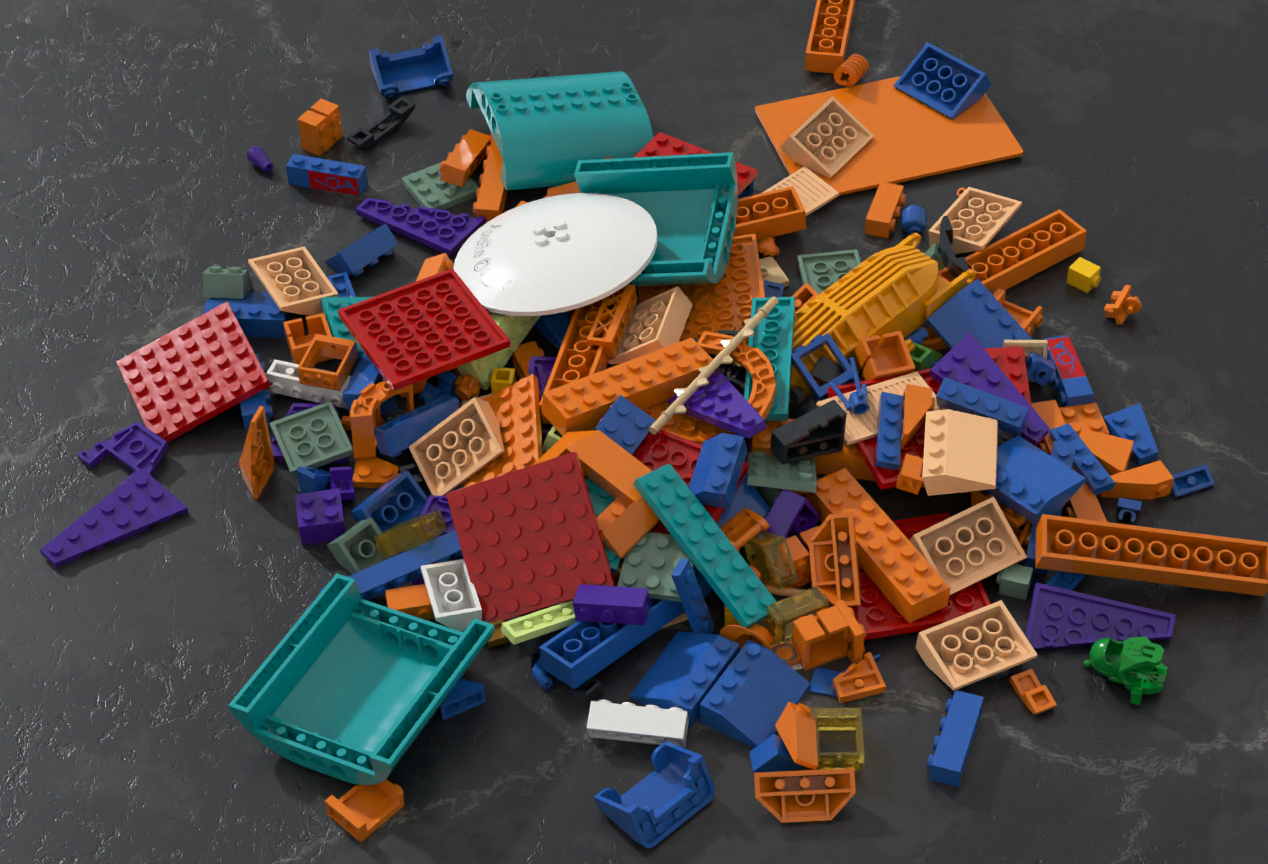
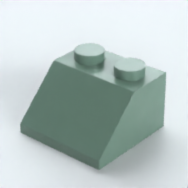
[202,266,253,299]
[327,518,396,575]

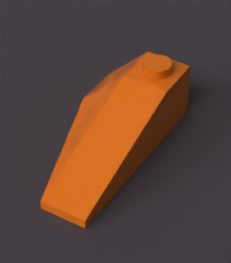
[239,406,275,499]

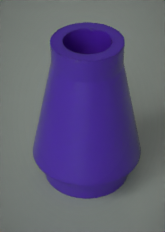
[247,146,273,173]

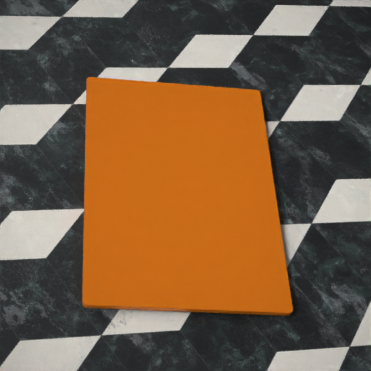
[755,76,1023,196]

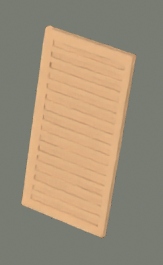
[757,166,839,243]
[816,372,946,446]

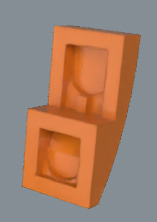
[1009,668,1057,715]

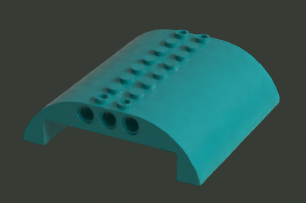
[466,71,653,190]
[574,152,738,286]
[228,573,495,785]

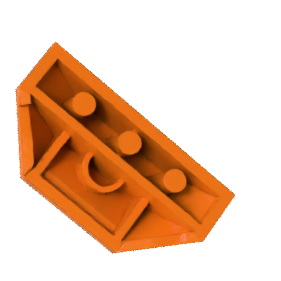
[808,512,861,607]
[754,768,856,823]

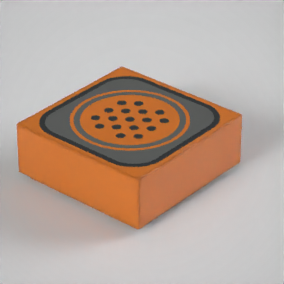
[771,641,801,667]

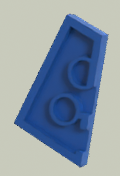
[1103,403,1158,465]

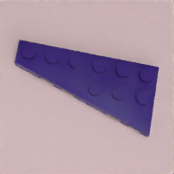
[355,198,486,256]
[929,332,1050,446]
[667,369,767,438]
[40,468,188,567]
[1025,583,1176,650]

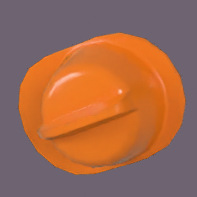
[720,624,774,651]

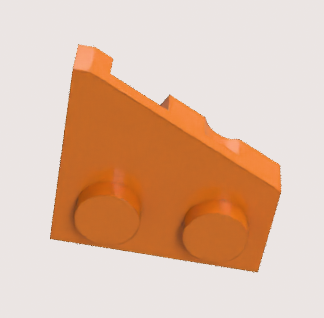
[352,457,399,488]
[832,652,886,703]

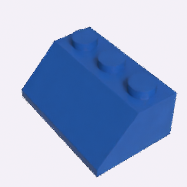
[325,224,398,277]
[689,433,748,509]
[350,470,428,543]

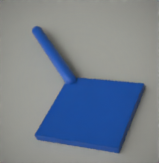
[809,653,880,697]

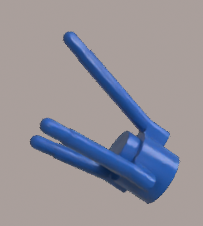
[830,357,870,415]

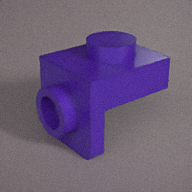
[330,467,355,501]

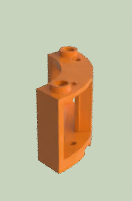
[350,378,414,459]

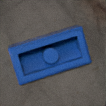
[1171,464,1215,498]

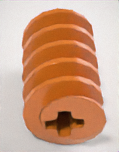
[834,54,869,87]

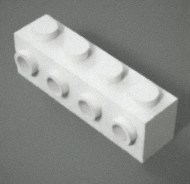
[266,360,351,409]
[587,700,689,748]

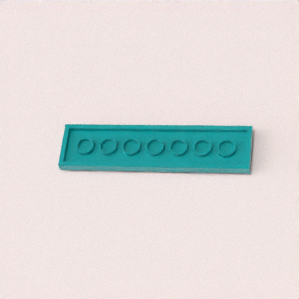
[744,297,795,421]
[633,463,781,629]

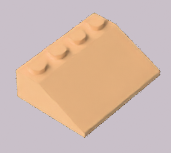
[780,96,874,178]
[929,187,1022,254]
[248,246,338,316]
[608,286,693,364]
[409,397,505,496]
[922,409,998,496]
[909,496,1027,596]
[916,600,1038,691]

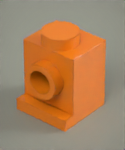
[896,454,923,494]

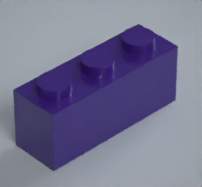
[573,584,651,625]

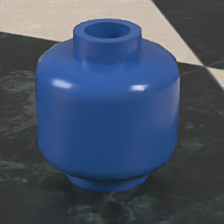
[901,205,927,235]

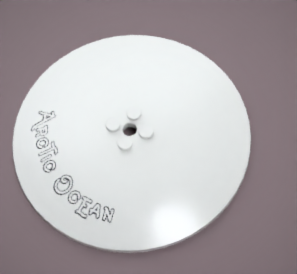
[453,193,658,316]

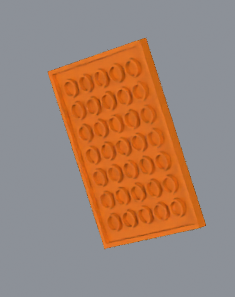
[637,234,765,344]

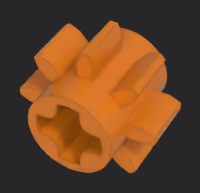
[454,374,481,401]

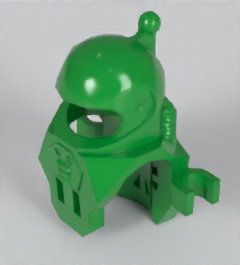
[1084,637,1168,706]

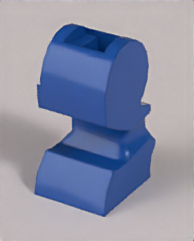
[418,371,457,404]

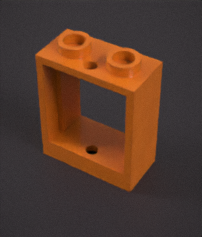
[297,334,358,391]

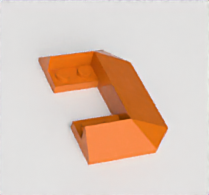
[533,430,660,559]

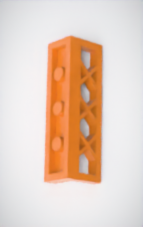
[587,284,638,358]

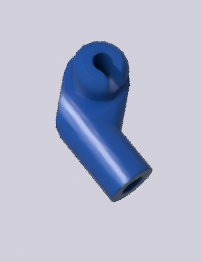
[532,656,553,690]

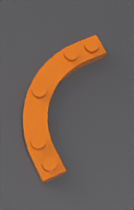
[697,331,776,420]

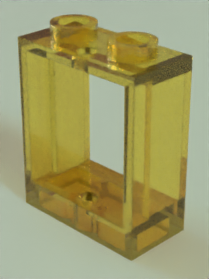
[374,509,448,558]
[743,531,799,589]
[766,586,829,647]
[812,708,864,771]

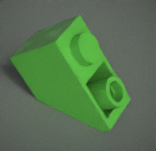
[910,342,942,371]

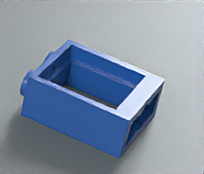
[791,333,855,401]

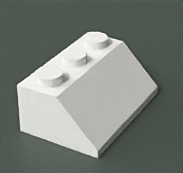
[421,559,482,632]

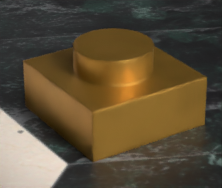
[487,620,510,648]

